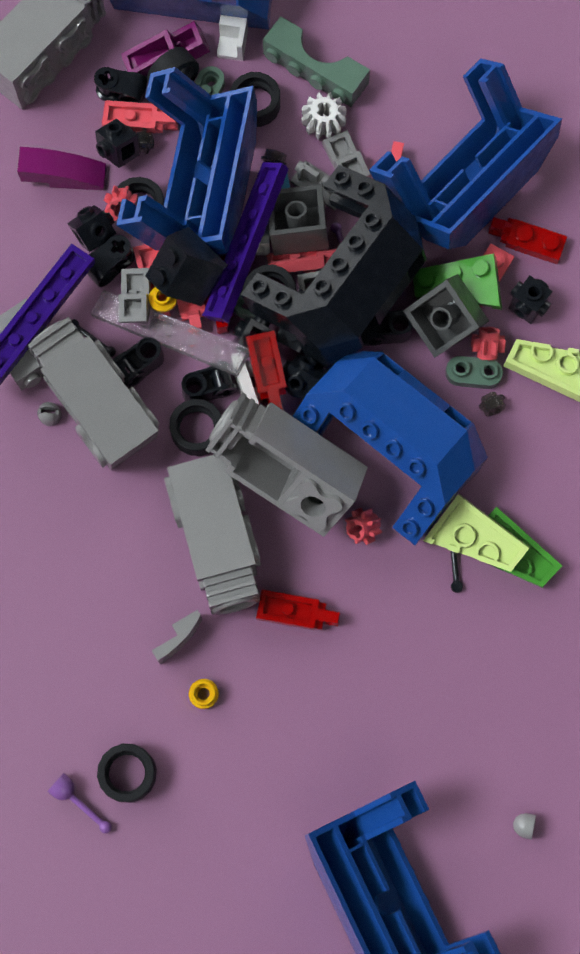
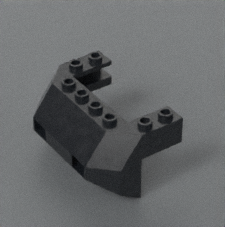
[241,165,427,367]

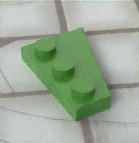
[413,253,502,310]
[488,507,562,588]

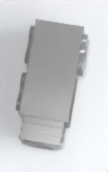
[0,0,106,110]
[28,317,159,470]
[205,392,368,537]
[164,454,261,615]

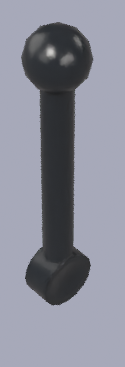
[72,319,116,357]
[451,551,463,593]

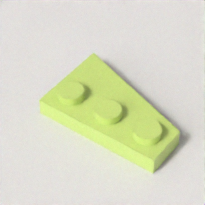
[503,339,580,402]
[423,494,530,572]

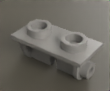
[290,160,336,211]

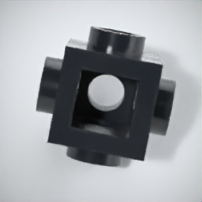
[95,119,140,168]
[67,205,117,252]
[509,275,553,324]
[232,316,276,357]
[283,354,329,399]

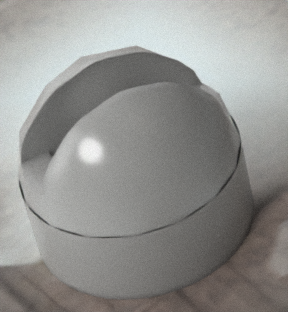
[37,402,61,426]
[513,813,536,840]

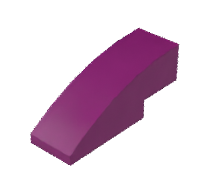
[121,21,211,76]
[17,146,106,190]

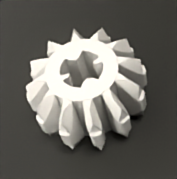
[301,92,347,140]

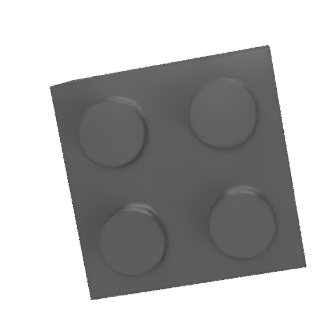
[269,184,329,256]
[403,274,489,358]

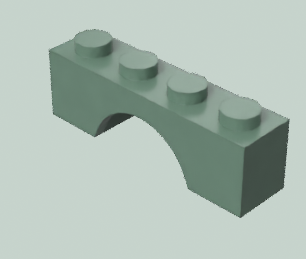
[263,16,370,107]

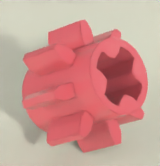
[103,185,138,221]
[471,327,506,360]
[345,508,382,545]

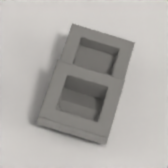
[322,130,370,177]
[119,268,151,323]
[152,610,202,664]

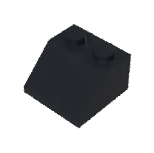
[145,227,228,306]

